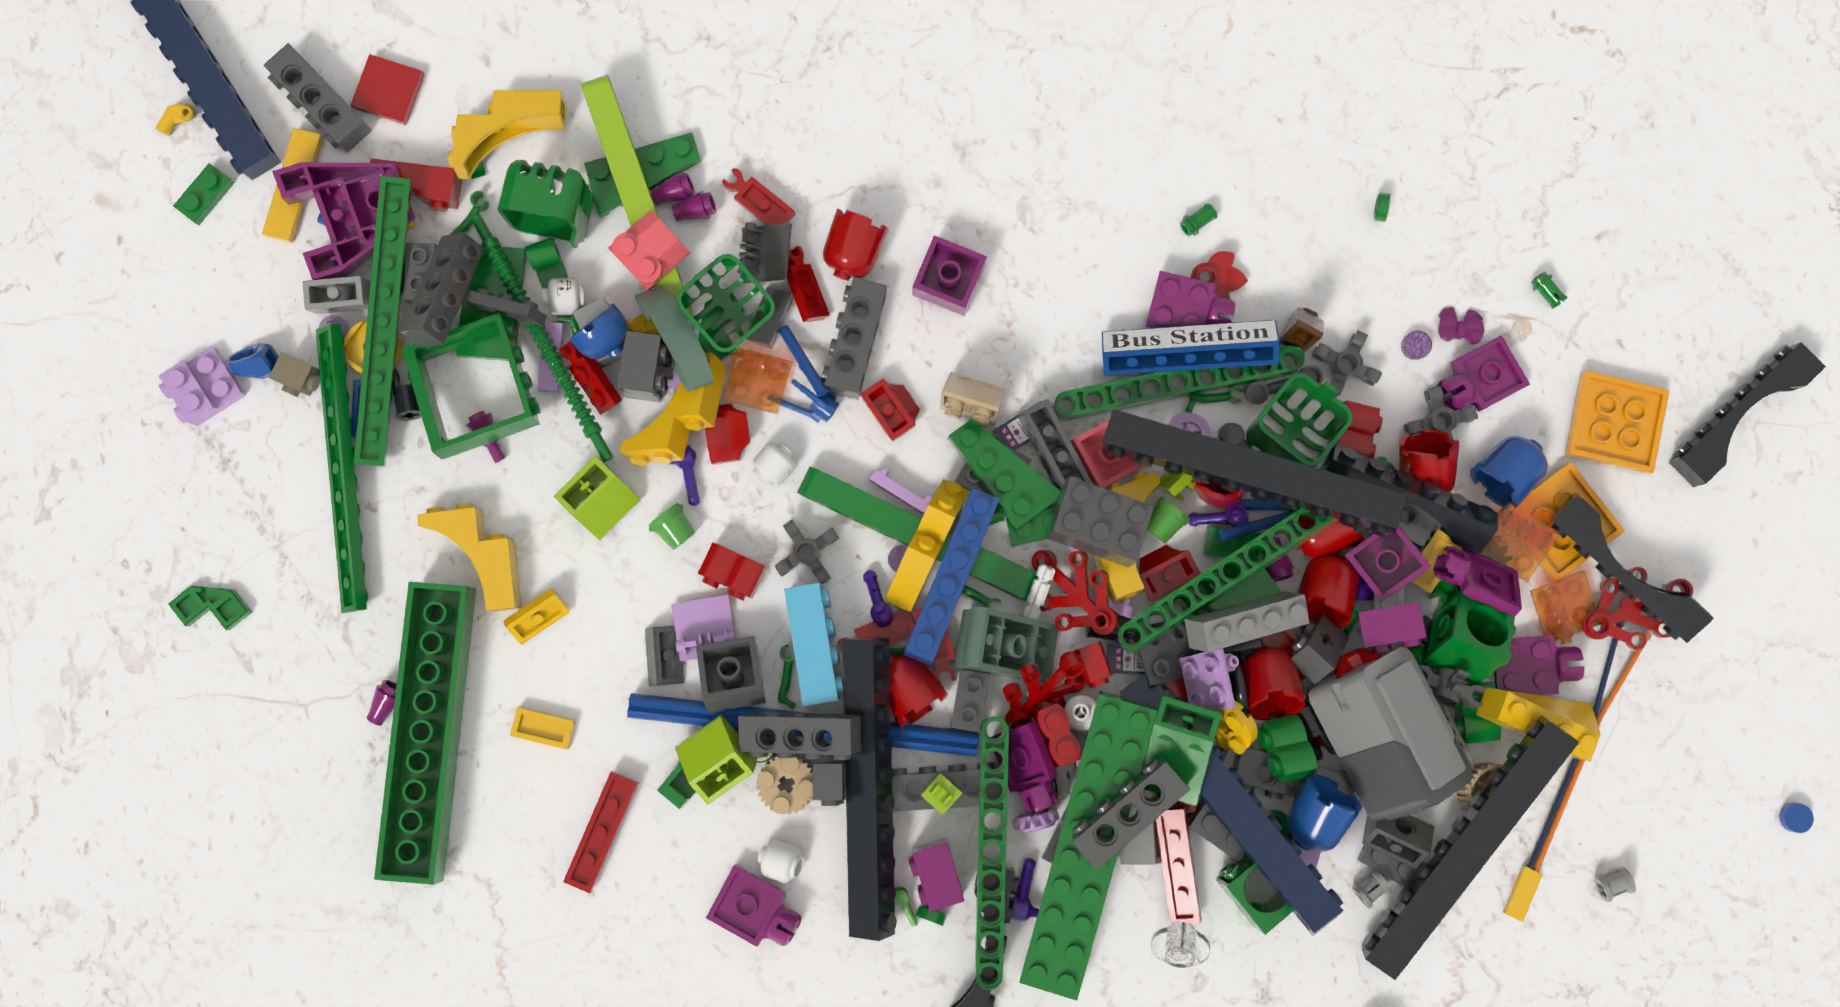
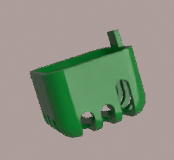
[497,160,593,248]
[677,254,775,352]
[1246,373,1352,467]

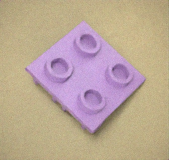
[671,594,736,661]
[1180,648,1239,712]

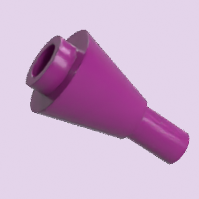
[465,410,505,463]

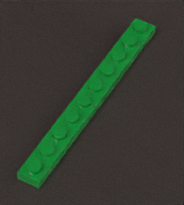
[354,176,412,466]
[316,324,368,613]

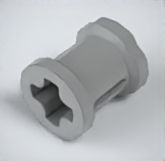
[1594,867,1636,903]
[1352,869,1392,909]

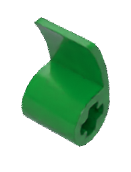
[525,237,568,288]

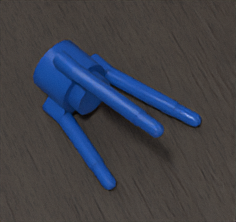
[767,365,840,423]

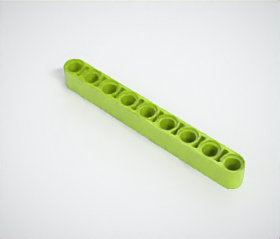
[580,74,693,316]

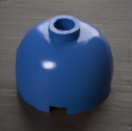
[569,304,628,359]

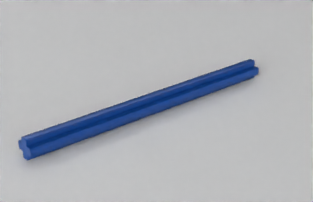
[627,693,979,757]

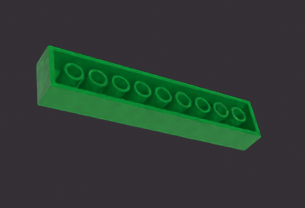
[374,581,476,885]
[1019,690,1158,1001]

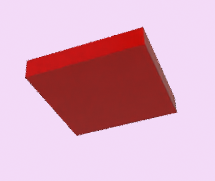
[350,54,425,125]

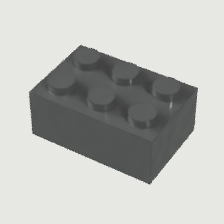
[1046,476,1154,568]

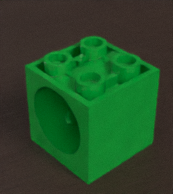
[1423,590,1516,685]
[1216,853,1293,935]

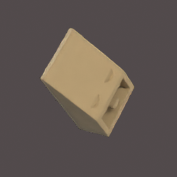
[940,372,1006,428]

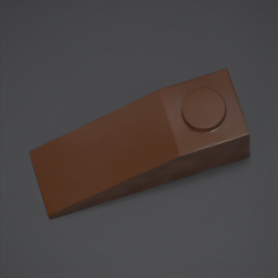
[1279,307,1324,353]

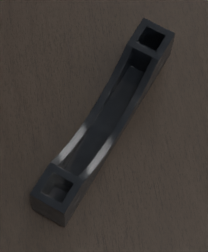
[1669,342,1826,487]
[1320,444,1498,554]
[1549,492,1714,643]
[950,867,1019,1007]

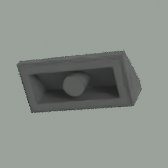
[747,287,793,349]
[645,626,684,686]

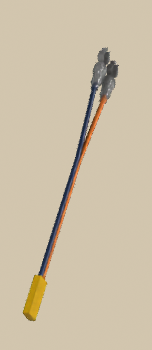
[1502,572,1666,922]

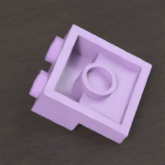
[158,347,246,426]

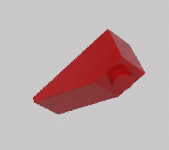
[370,158,462,212]

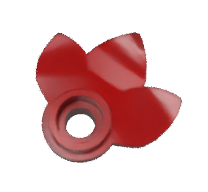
[1191,251,1248,299]

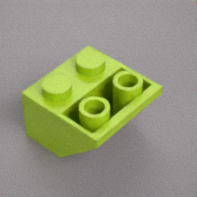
[553,455,641,540]
[675,714,758,805]

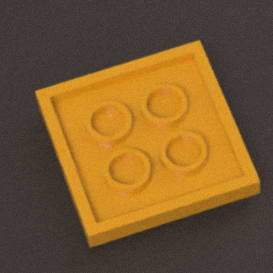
[1565,371,1670,474]
[1500,462,1625,583]

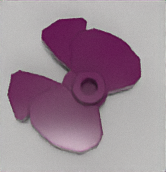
[1438,307,1484,345]

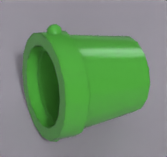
[1147,496,1191,544]
[648,503,696,550]

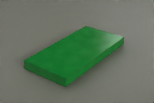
[456,247,526,361]

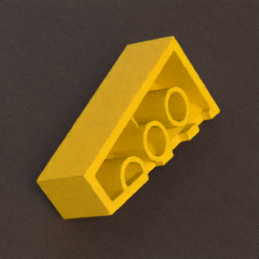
[1476,687,1601,762]

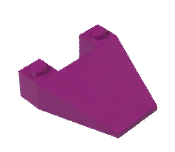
[272,162,415,280]

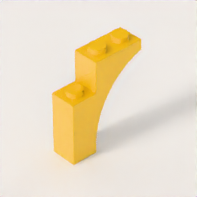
[448,90,567,179]
[620,352,727,466]
[1093,472,1161,604]
[884,479,969,612]
[417,503,521,612]

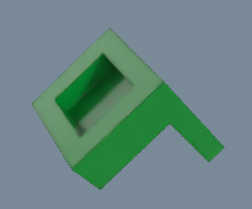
[657,763,696,809]

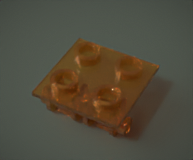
[722,347,793,414]
[1480,503,1560,582]
[1530,570,1600,644]

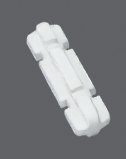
[1022,564,1055,620]

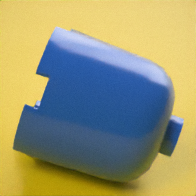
[1470,436,1548,509]
[1286,774,1362,852]

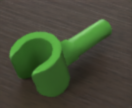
[894,887,918,927]

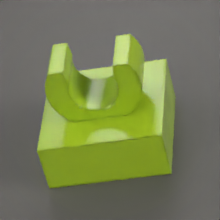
[1158,472,1195,501]
[921,773,962,815]

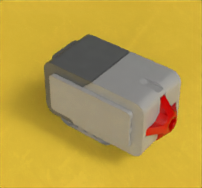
[1309,646,1474,821]

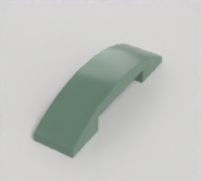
[635,286,714,392]

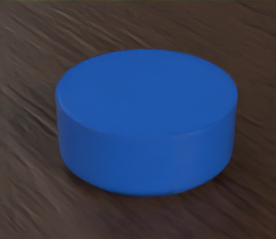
[1779,803,1814,833]

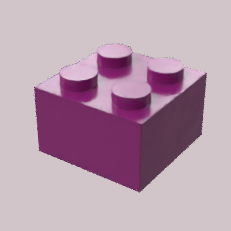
[912,235,987,316]
[1345,524,1432,602]
[1358,602,1427,652]
[908,838,965,912]

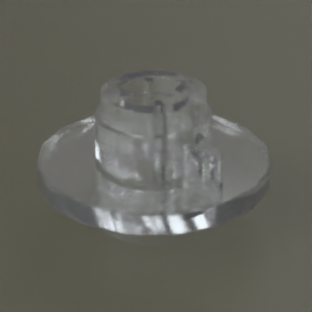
[1151,921,1211,968]

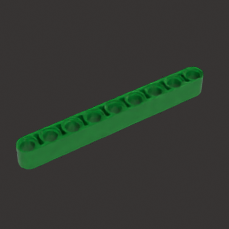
[1052,346,1305,421]
[797,467,1038,602]
[1118,508,1339,653]
[975,716,1009,990]

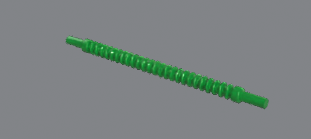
[470,213,613,463]

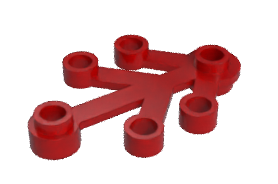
[1031,550,1118,635]
[1582,567,1693,650]
[1003,651,1085,729]

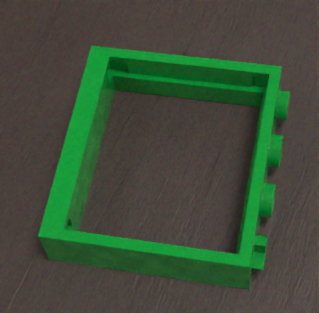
[401,313,541,460]

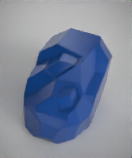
[225,343,279,379]

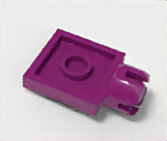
[1145,271,1236,328]
[1437,335,1530,412]
[1433,546,1522,616]
[1494,635,1585,695]
[990,720,1058,814]
[706,864,801,947]

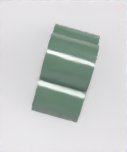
[954,607,1058,682]

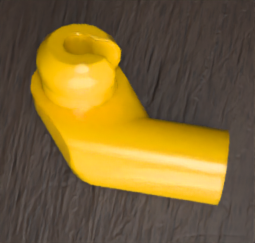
[155,103,195,136]

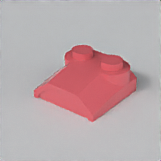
[608,210,690,291]
[1070,420,1144,488]

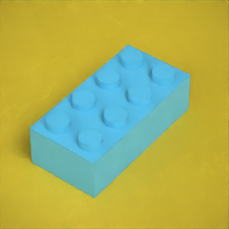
[784,583,844,707]

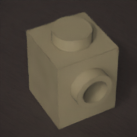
[269,352,320,397]

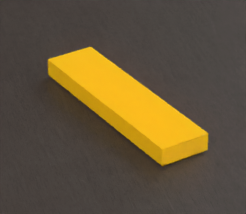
[262,128,324,243]

